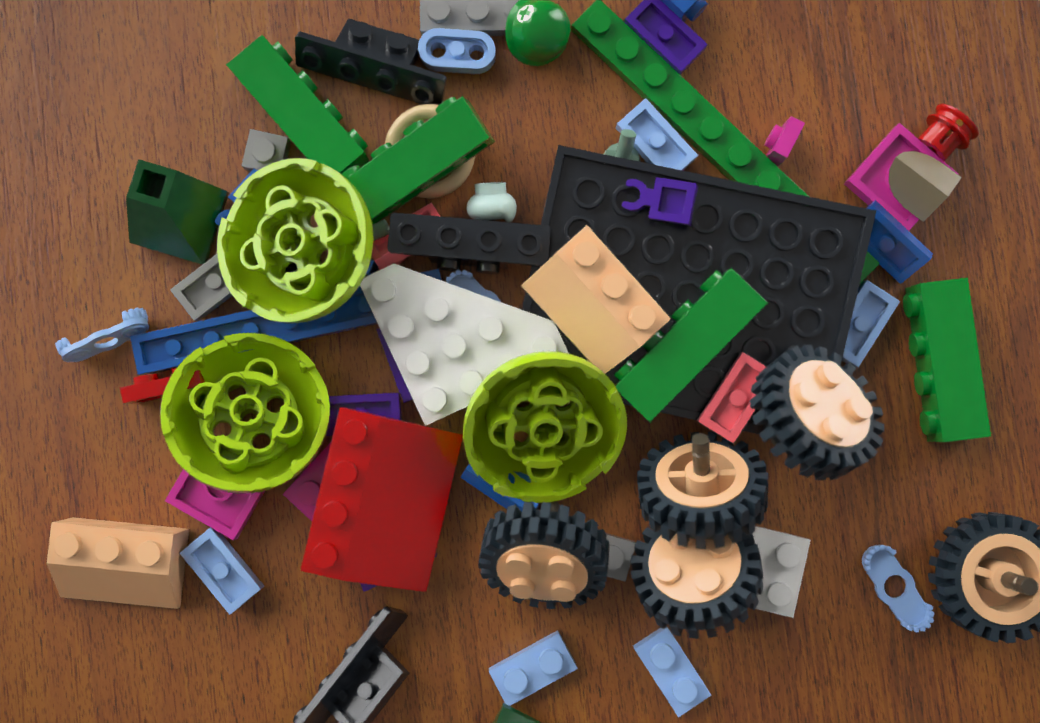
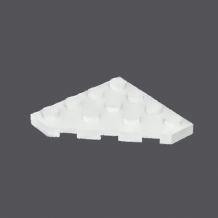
[360,264,569,426]

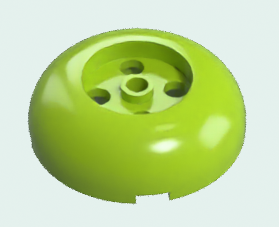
[217,158,374,323]
[160,333,330,493]
[463,351,627,503]

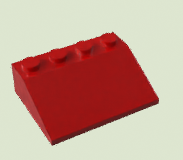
[300,407,463,592]

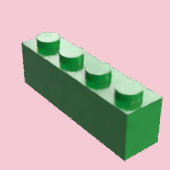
[226,35,370,174]
[342,96,495,224]
[614,268,768,422]
[903,277,991,442]

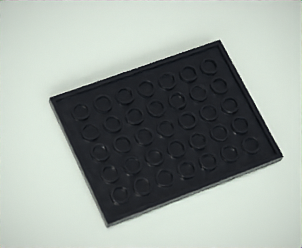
[522,145,876,434]

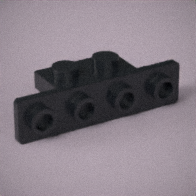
[295,18,447,105]
[388,213,551,275]
[293,606,410,723]

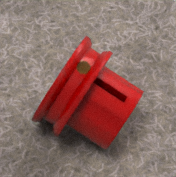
[918,103,979,162]

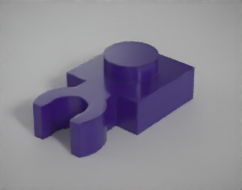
[622,177,698,226]

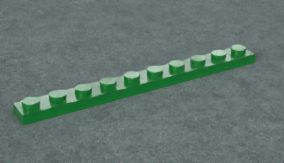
[571,0,880,285]

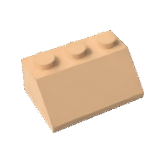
[521,225,671,374]
[47,517,189,609]

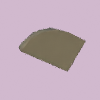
[888,151,962,222]

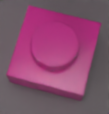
[764,116,805,167]

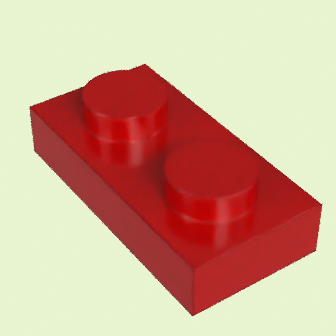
[120,368,205,404]

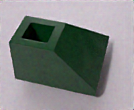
[126,159,229,265]

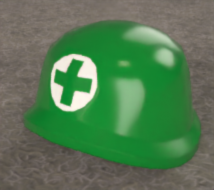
[505,0,571,66]

